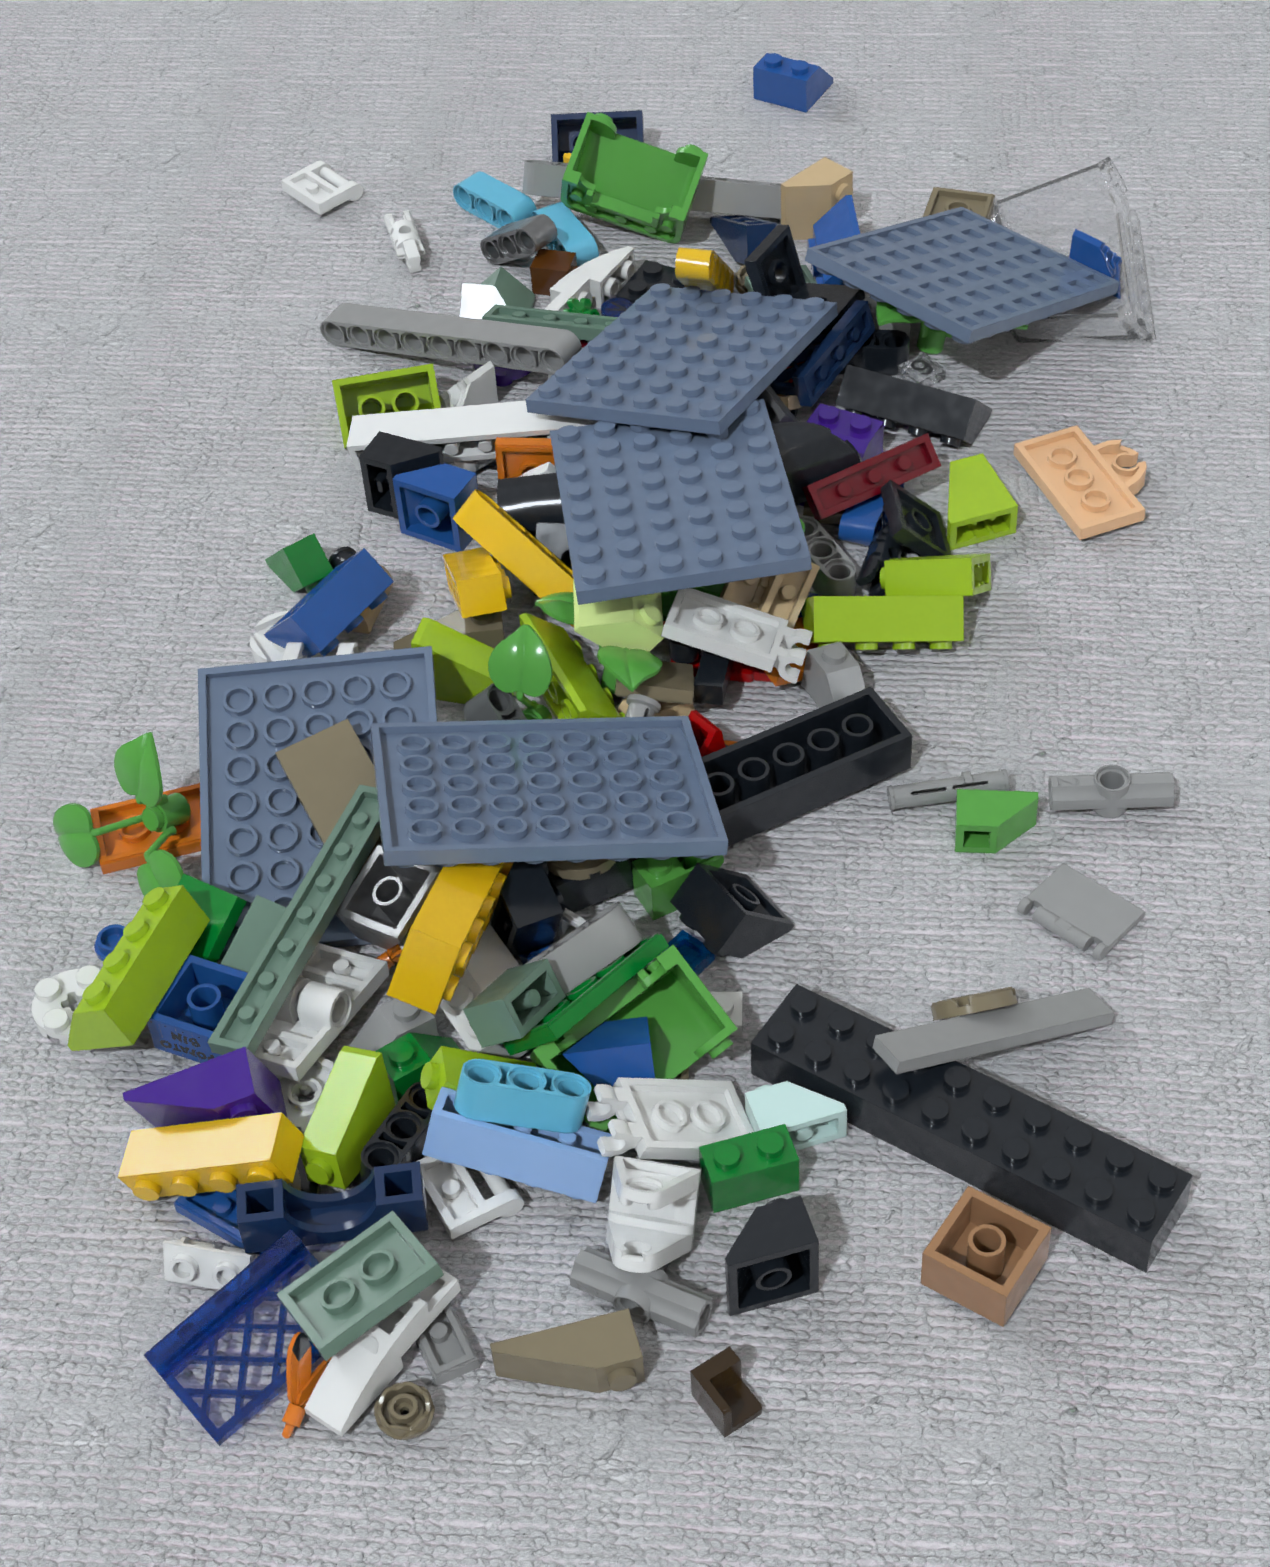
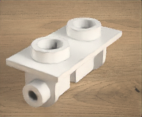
[163,1236,262,1295]

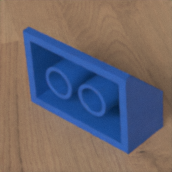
[807,195,860,285]
[264,548,394,658]

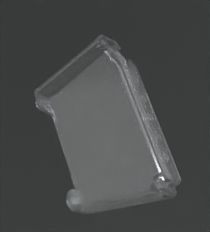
[991,156,1156,343]

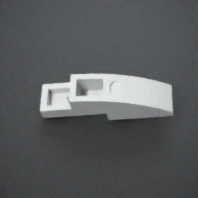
[545,246,637,311]
[304,1269,461,1437]

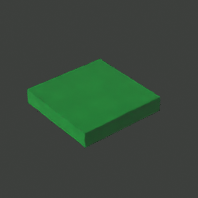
[177,873,247,963]

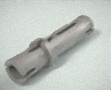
[887,769,1010,811]

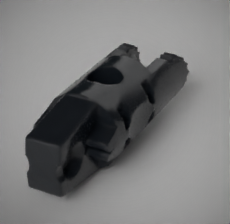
[856,526,902,596]

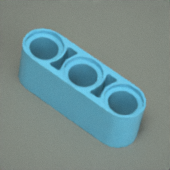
[453,171,537,228]
[531,202,599,266]
[454,1059,591,1133]

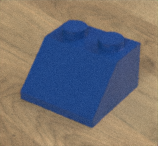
[753,53,833,113]
[393,463,478,552]

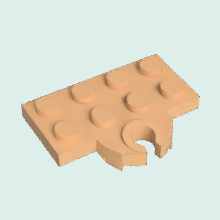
[1013,425,1147,540]

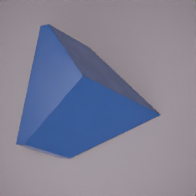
[1069,229,1123,299]
[562,1016,655,1087]

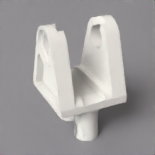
[606,1155,701,1273]

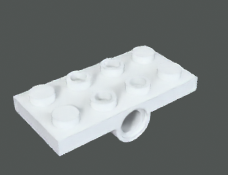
[254,943,390,1082]

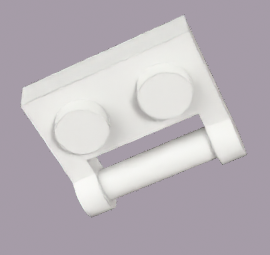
[281,160,363,215]
[416,1156,524,1239]

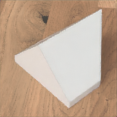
[439,361,498,408]

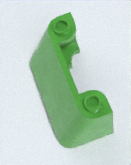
[561,112,708,243]
[530,945,738,1134]

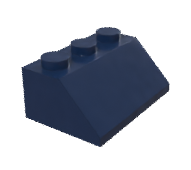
[551,110,644,163]

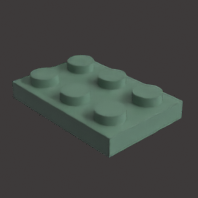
[276,1211,444,1361]

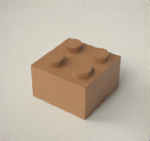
[921,1185,1052,1327]

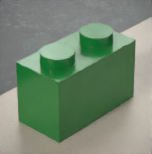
[699,1124,799,1213]

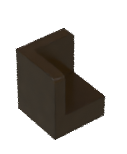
[690,1346,762,1438]

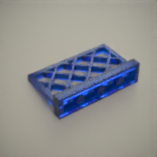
[144,1229,321,1446]

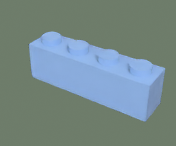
[422,1087,612,1203]

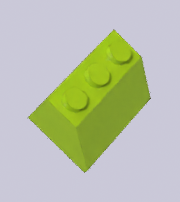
[332,363,441,449]

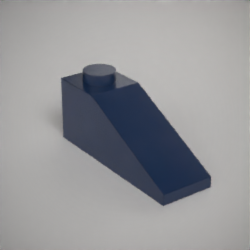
[710,215,776,264]

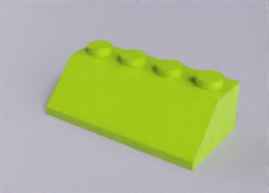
[801,595,964,650]
[519,613,625,719]
[67,885,210,1051]

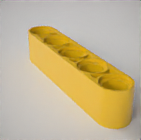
[675,248,734,293]
[453,489,574,627]

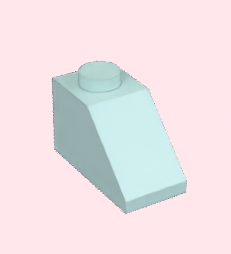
[745,1081,847,1151]

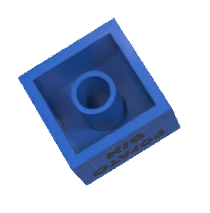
[147,954,248,1063]

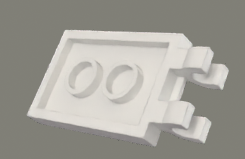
[661,588,813,684]
[585,1077,754,1160]

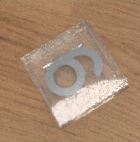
[898,353,946,386]

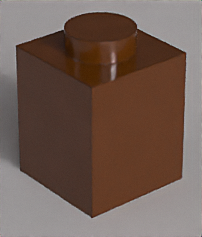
[530,249,579,296]

